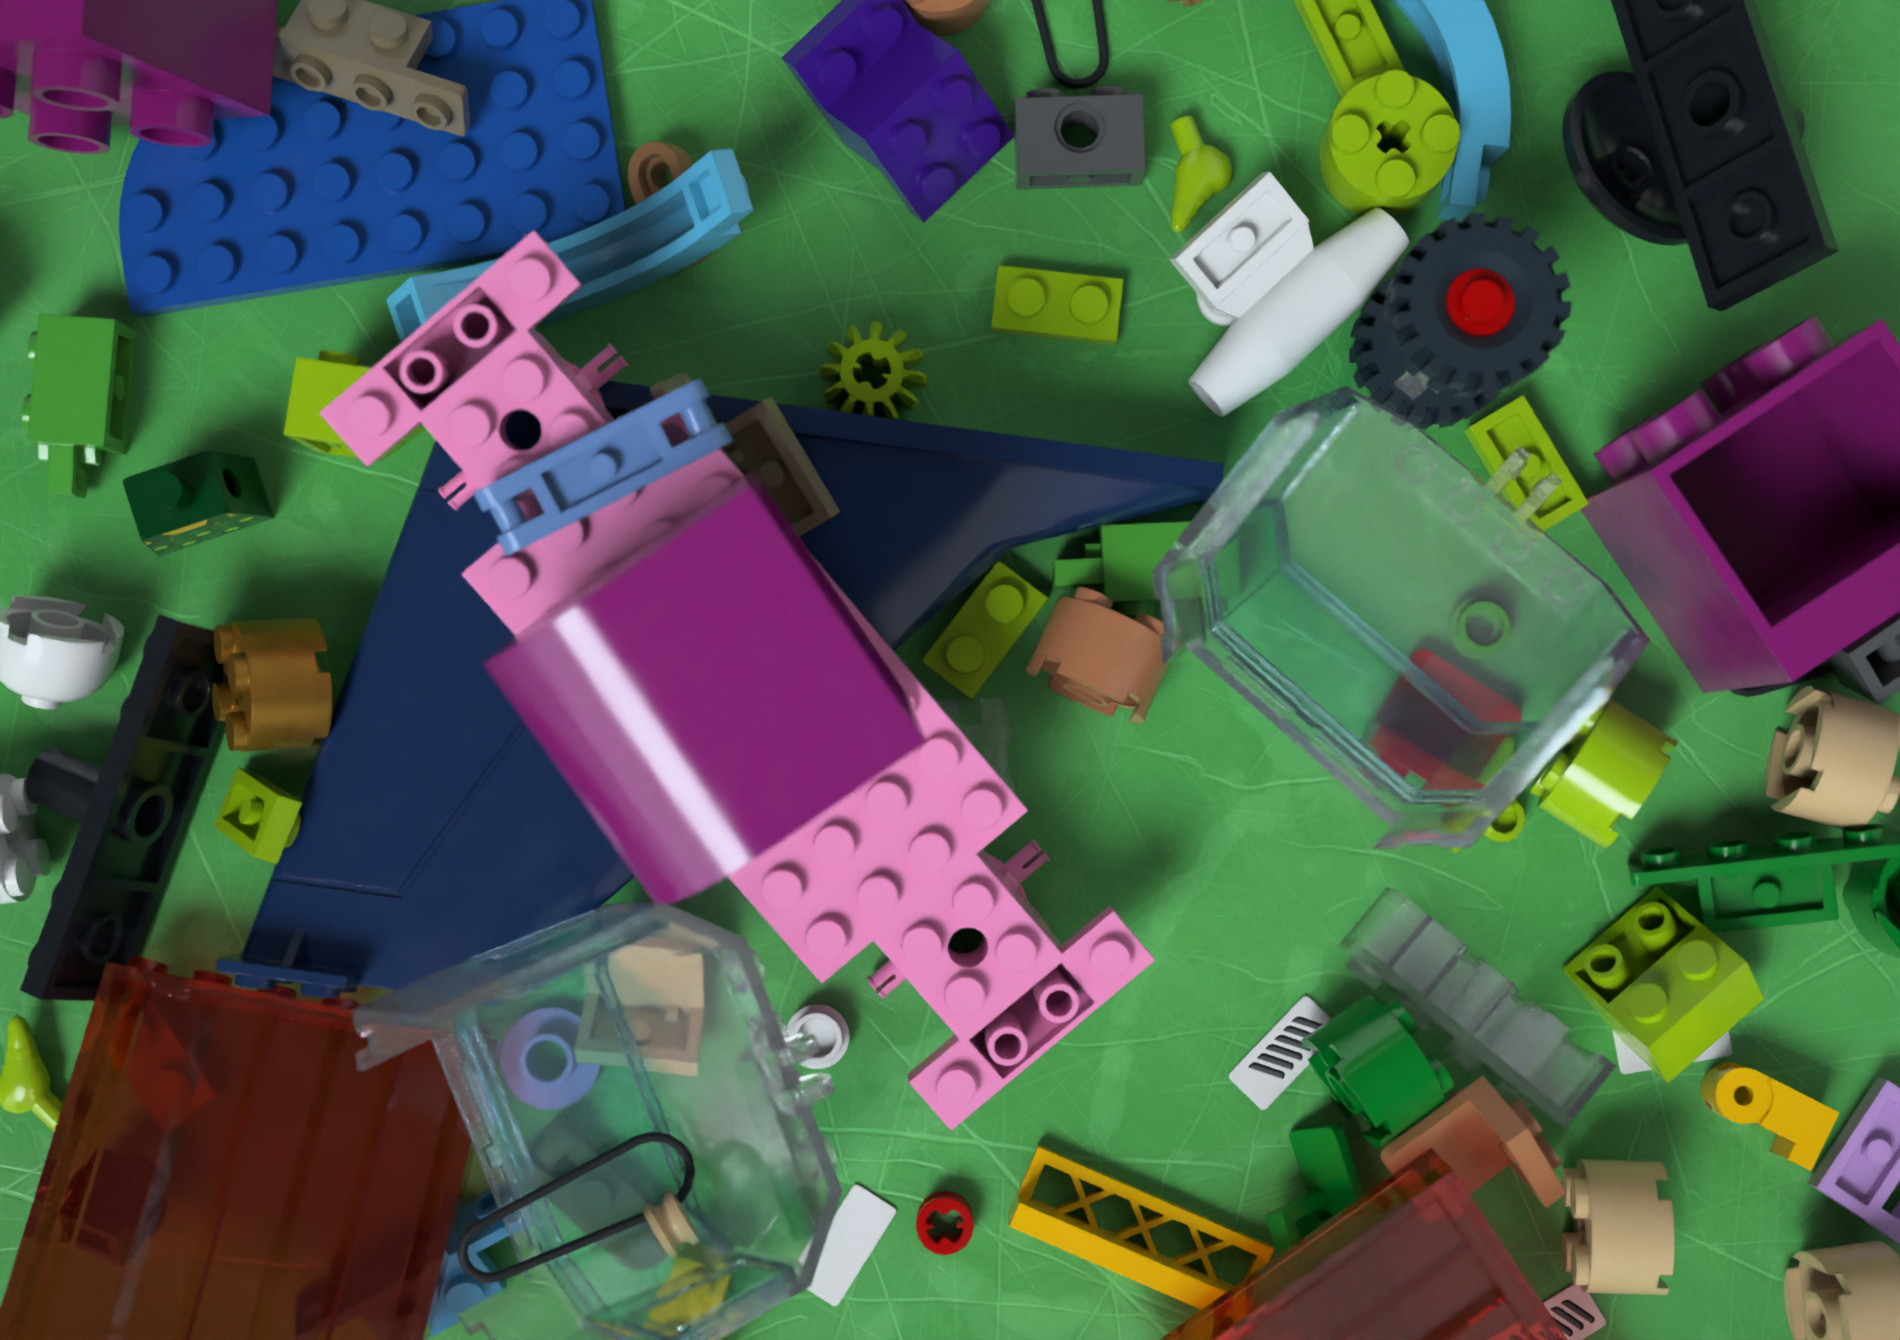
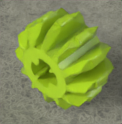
[818,321,927,420]

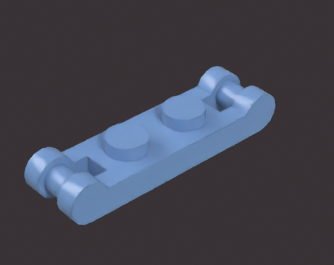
[473,377,733,556]

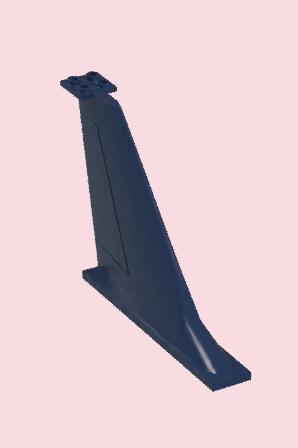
[216,381,1224,1001]

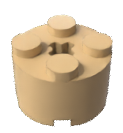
[1765,686,1900,831]
[1561,1159,1675,1295]
[1784,1240,1900,1340]

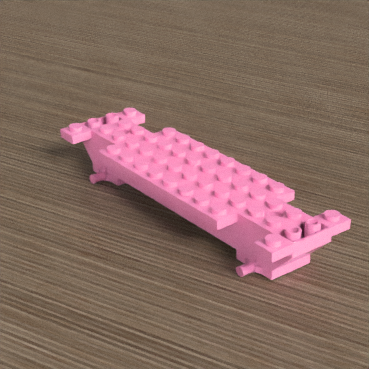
[320,230,1155,1131]

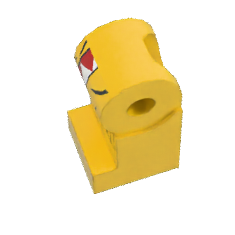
[1700,1062,1840,1171]

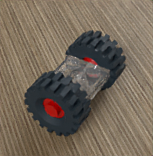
[1349,213,1572,429]

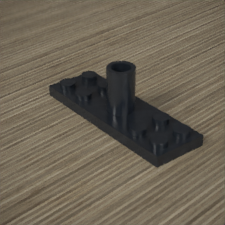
[1611,0,1839,312]
[20,614,226,1001]

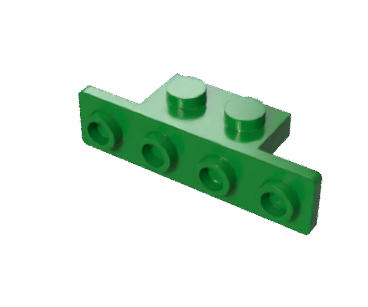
[1627,824,1900,933]
[1264,1123,1412,1340]

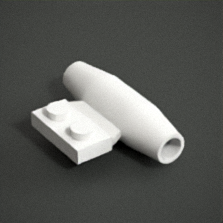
[1169,172,1409,417]

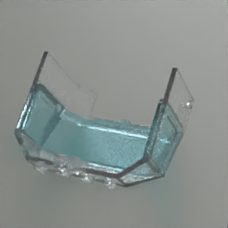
[1152,386,1650,849]
[353,902,842,1340]

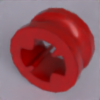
[916,1191,974,1255]

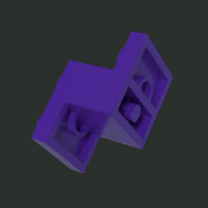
[782,0,1014,222]

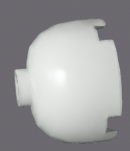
[0,595,124,709]

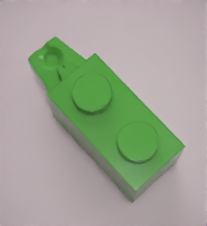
[22,314,137,498]
[1052,520,1234,617]

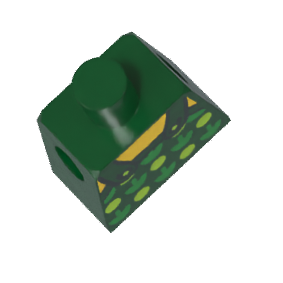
[123,451,274,556]

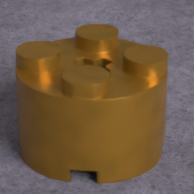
[212,617,332,752]

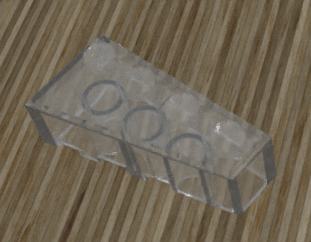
[1338,887,1617,1128]

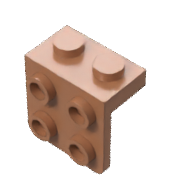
[1380,1076,1567,1221]

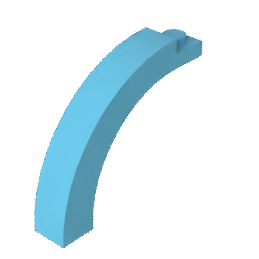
[1392,0,1511,222]
[386,148,754,343]

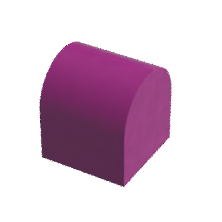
[482,470,927,905]

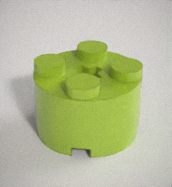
[1319,69,1461,216]
[1529,698,1678,849]

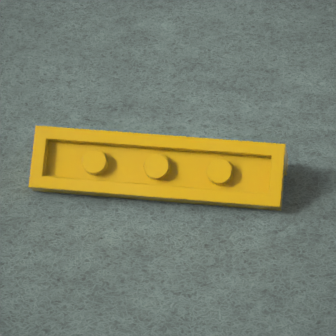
[1008,1144,1274,1331]

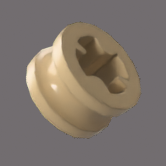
[641,1189,701,1259]

